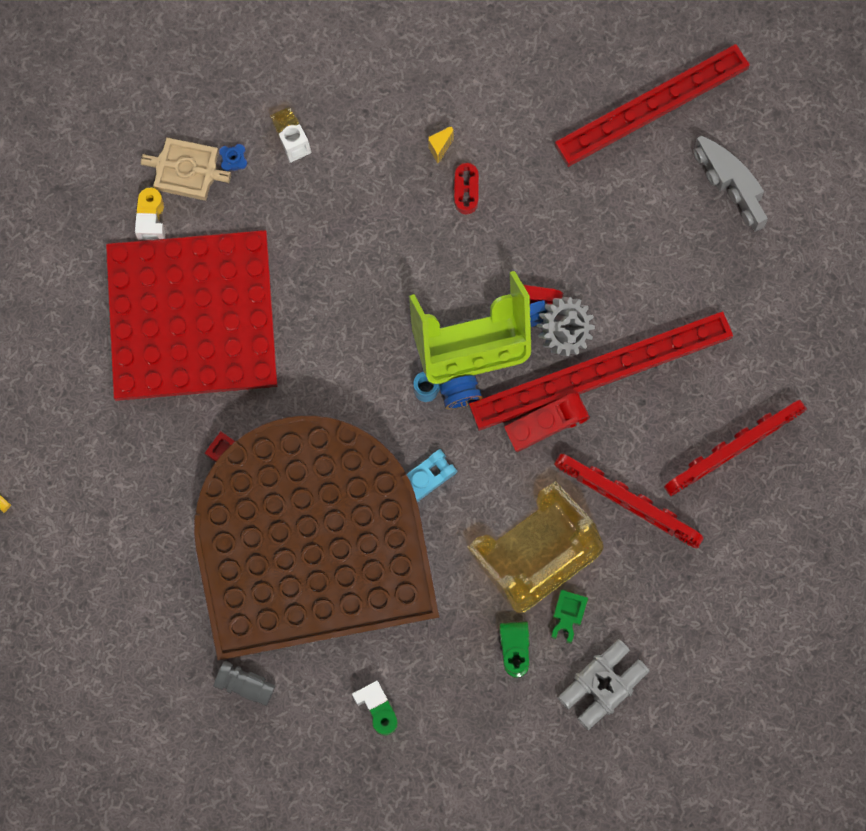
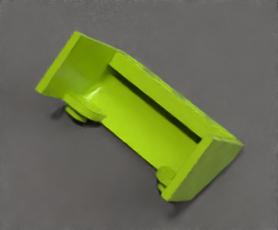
[409,271,531,384]

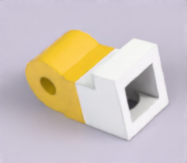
[135,188,166,241]

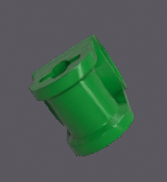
[500,622,530,678]

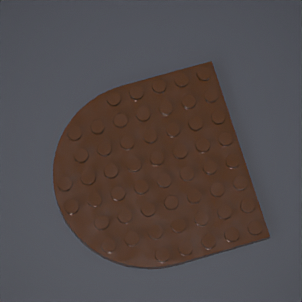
[194,416,439,660]

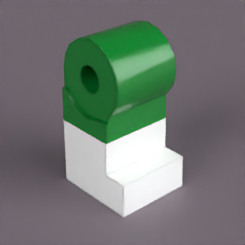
[352,681,398,736]

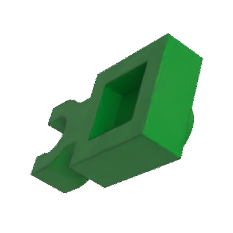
[551,590,588,644]

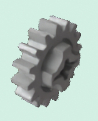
[537,297,595,356]

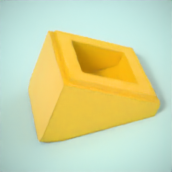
[428,127,454,163]

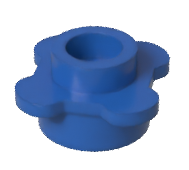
[219,144,247,171]

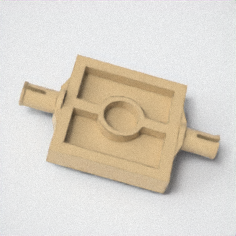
[141,138,231,201]

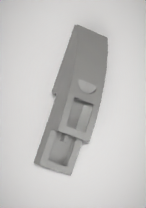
[693,136,768,232]

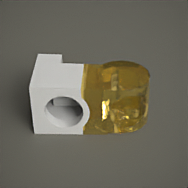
[269,107,311,163]

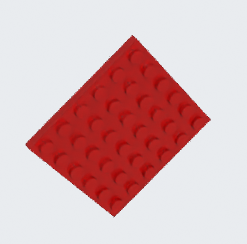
[106,230,278,401]

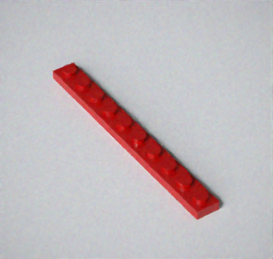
[469,311,734,431]

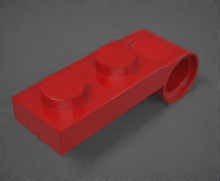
[504,392,590,452]

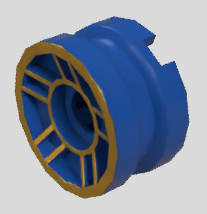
[439,375,482,409]

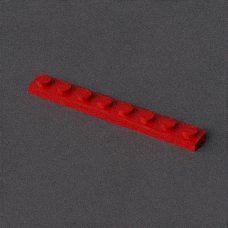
[555,44,750,167]

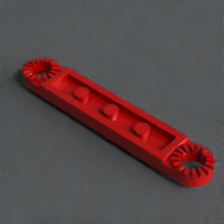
[664,400,807,497]
[554,454,704,549]

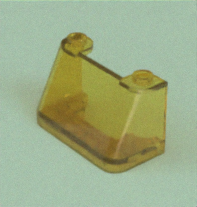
[467,481,604,613]

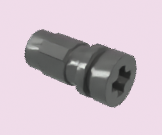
[214,661,276,706]

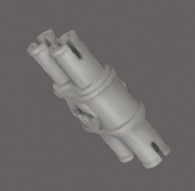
[557,639,650,730]

